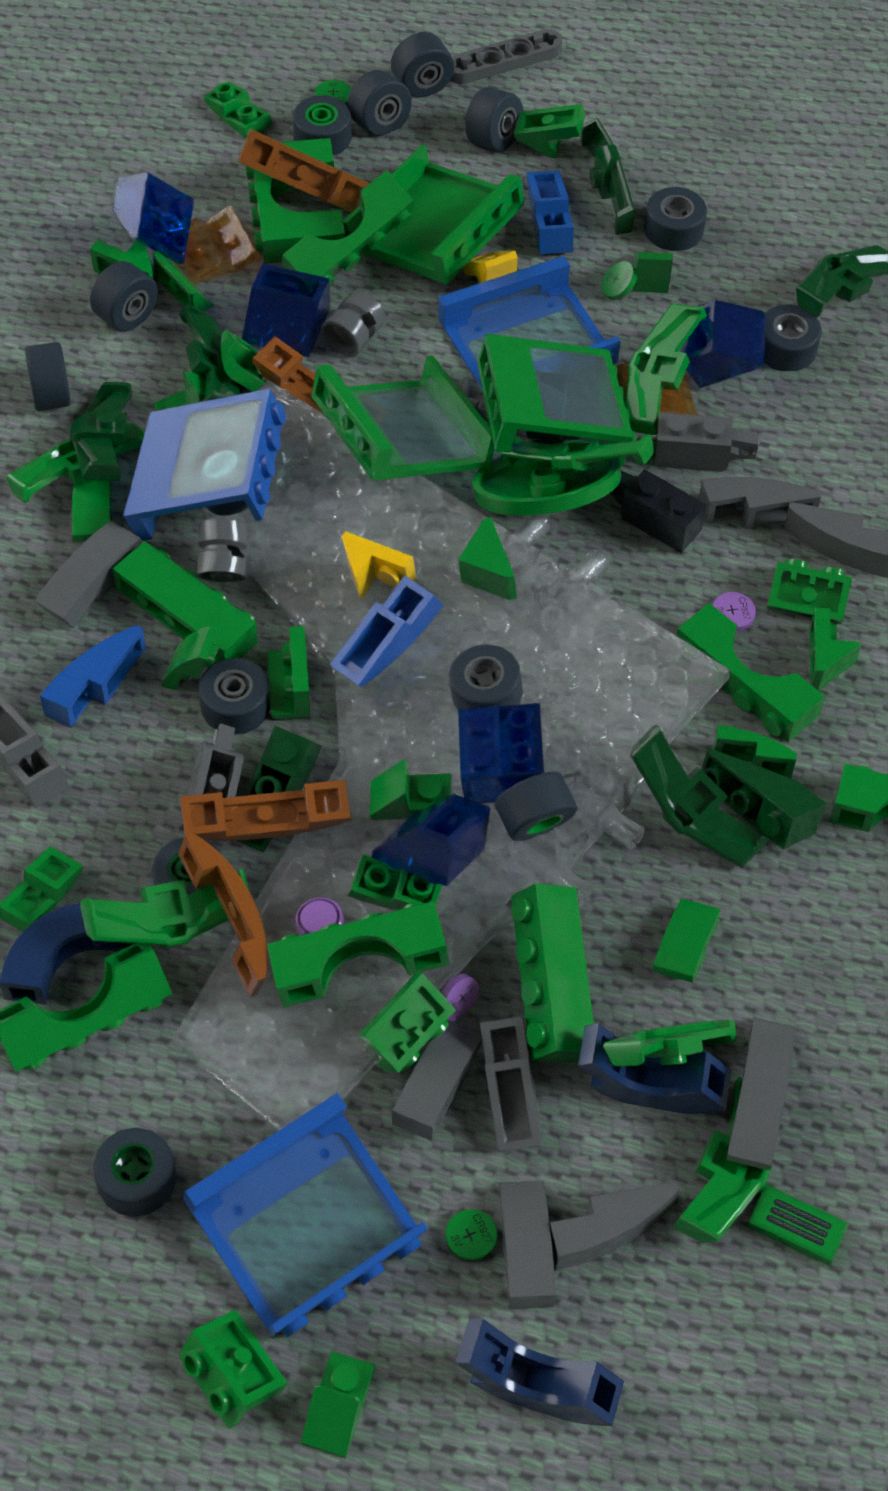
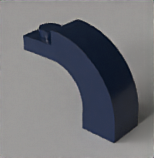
[0,903,135,1005]
[578,1023,731,1114]
[455,1318,624,1426]

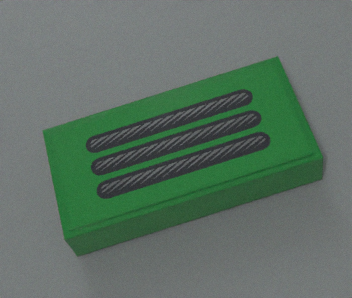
[747,1184,849,1266]

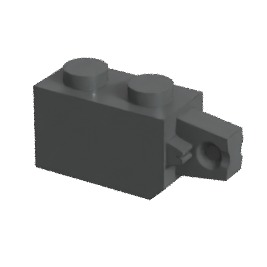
[654,412,758,472]
[179,724,244,831]

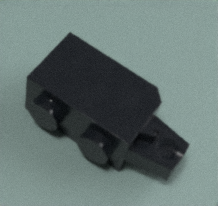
[609,469,706,553]

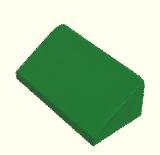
[153,251,214,312]

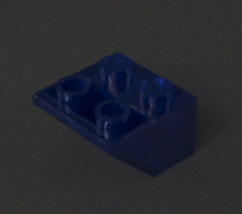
[112,172,195,265]
[242,263,330,358]
[681,299,766,389]
[458,703,544,805]
[371,794,491,887]

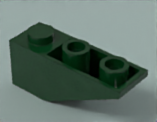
[235,726,322,853]
[701,749,826,850]

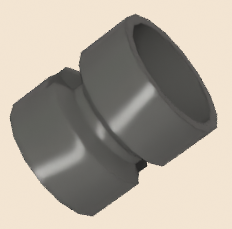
[321,290,386,357]
[197,519,248,582]

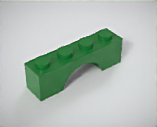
[282,170,414,296]
[674,603,825,743]
[829,763,888,832]
[267,901,450,1008]
[0,943,173,1072]

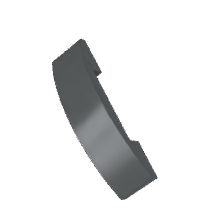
[726,1017,795,1170]

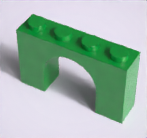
[246,138,345,263]

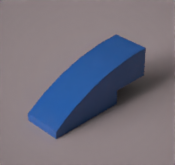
[526,170,574,254]
[330,576,444,688]
[40,625,146,728]

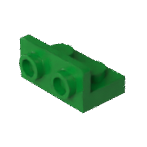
[767,559,853,624]
[268,626,311,719]
[358,973,456,1073]
[179,1309,287,1429]

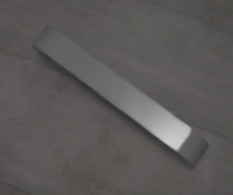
[450,29,563,84]

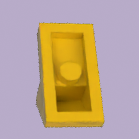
[463,251,518,283]
[342,531,417,600]

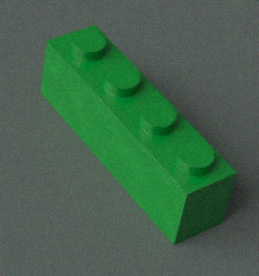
[113,541,258,663]
[511,883,594,1063]

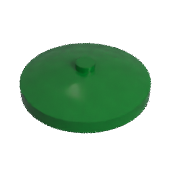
[472,443,622,516]

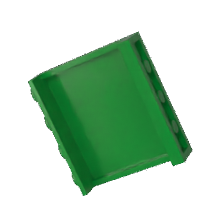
[343,144,524,285]

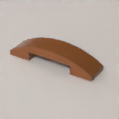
[237,129,370,213]
[252,337,389,429]
[180,780,351,840]
[178,832,267,998]

